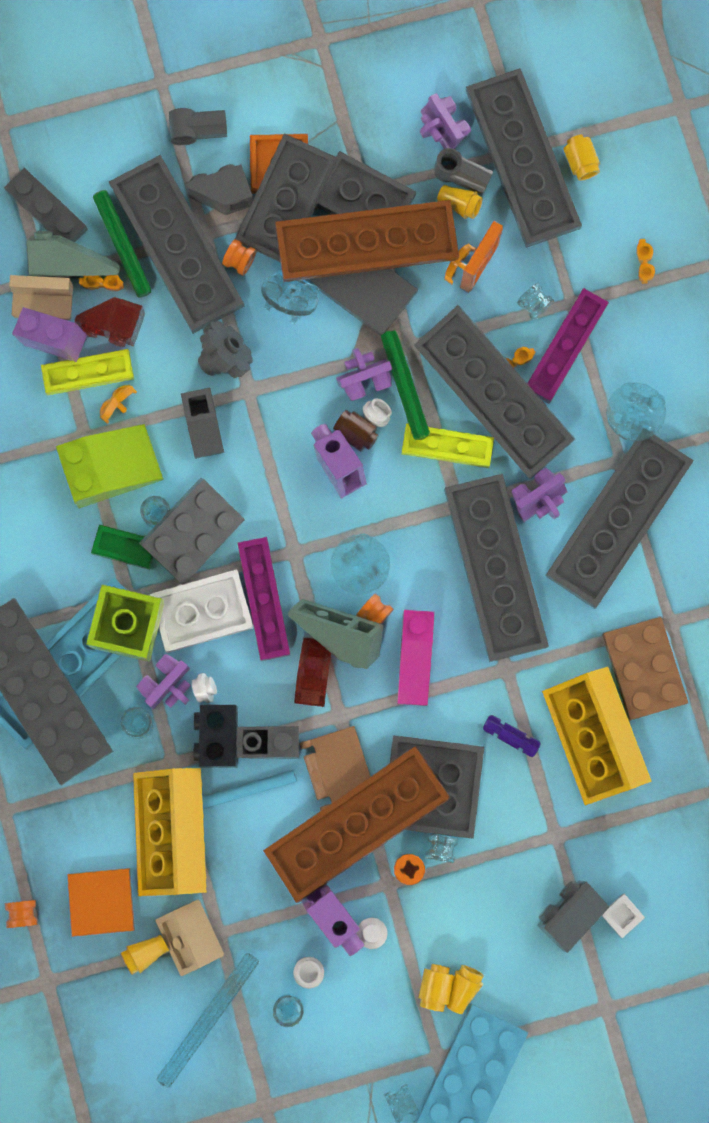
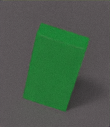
[91,524,153,570]

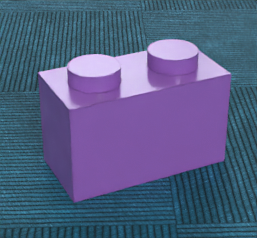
[12,307,87,362]

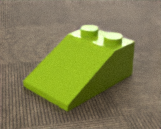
[56,424,164,509]

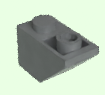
[186,164,253,215]
[181,388,224,459]
[237,726,299,759]

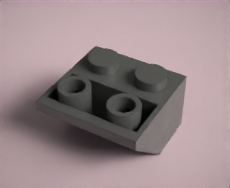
[537,881,609,953]

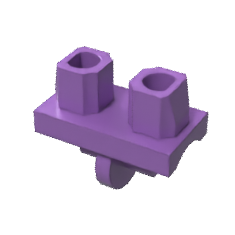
[420,93,471,149]
[336,348,392,401]
[512,468,567,522]
[136,654,191,709]

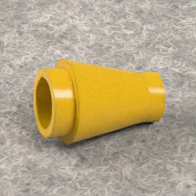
[437,185,483,219]
[120,935,169,975]
[446,965,484,1014]

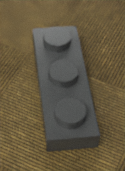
[4,167,88,242]

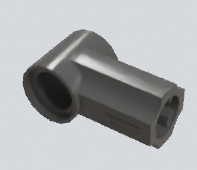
[169,108,227,145]
[434,148,493,196]

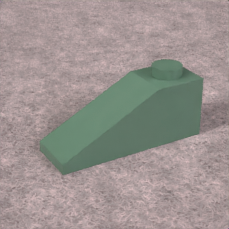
[26,231,121,276]
[288,599,384,669]

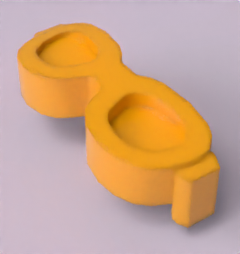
[636,239,655,284]
[444,243,476,285]
[79,275,124,291]
[506,347,536,368]
[100,385,137,424]

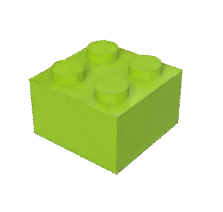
[86,585,165,662]

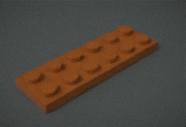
[275,200,459,282]
[263,746,451,903]

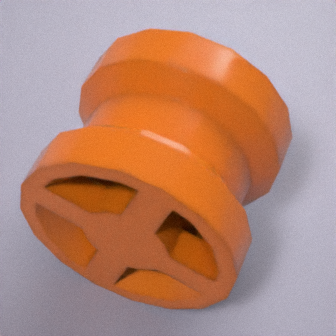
[222,239,257,276]
[356,593,394,624]
[394,854,425,885]
[5,900,38,928]

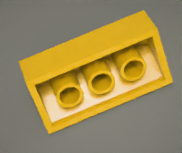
[542,667,652,805]
[133,768,207,896]

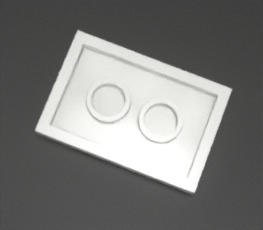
[150,569,254,653]

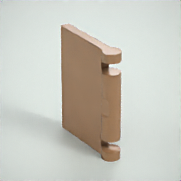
[299,726,371,811]

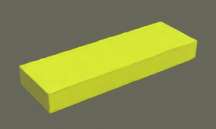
[41,349,134,396]
[401,423,494,468]

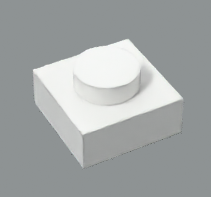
[602,894,645,938]

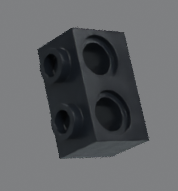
[193,705,238,768]

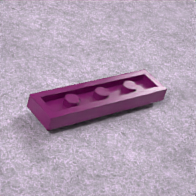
[527,288,609,404]
[238,537,291,661]

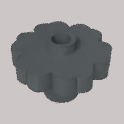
[198,321,253,378]

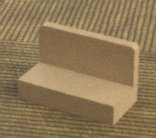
[9,275,73,320]
[155,900,224,976]

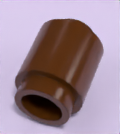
[333,410,379,452]

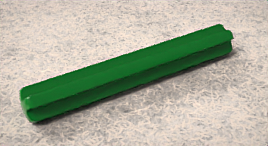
[93,190,151,298]
[381,330,430,440]

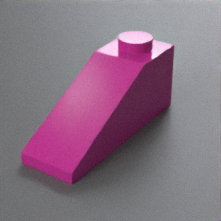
[397,610,434,706]

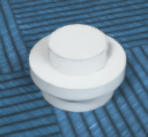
[363,398,392,427]
[192,673,217,703]
[357,918,387,949]
[293,957,324,989]

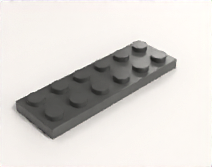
[466,68,582,248]
[109,155,244,334]
[414,305,576,479]
[545,428,694,609]
[444,473,549,662]
[0,598,114,785]

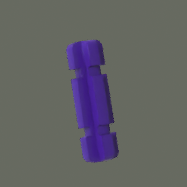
[483,715,541,757]

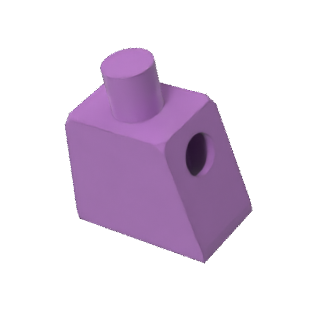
[311,424,367,499]
[301,884,364,956]

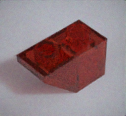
[75,297,145,347]
[294,637,332,707]

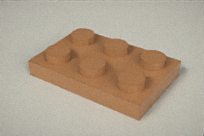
[602,617,688,721]

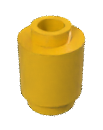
[563,134,600,181]
[418,964,455,1012]

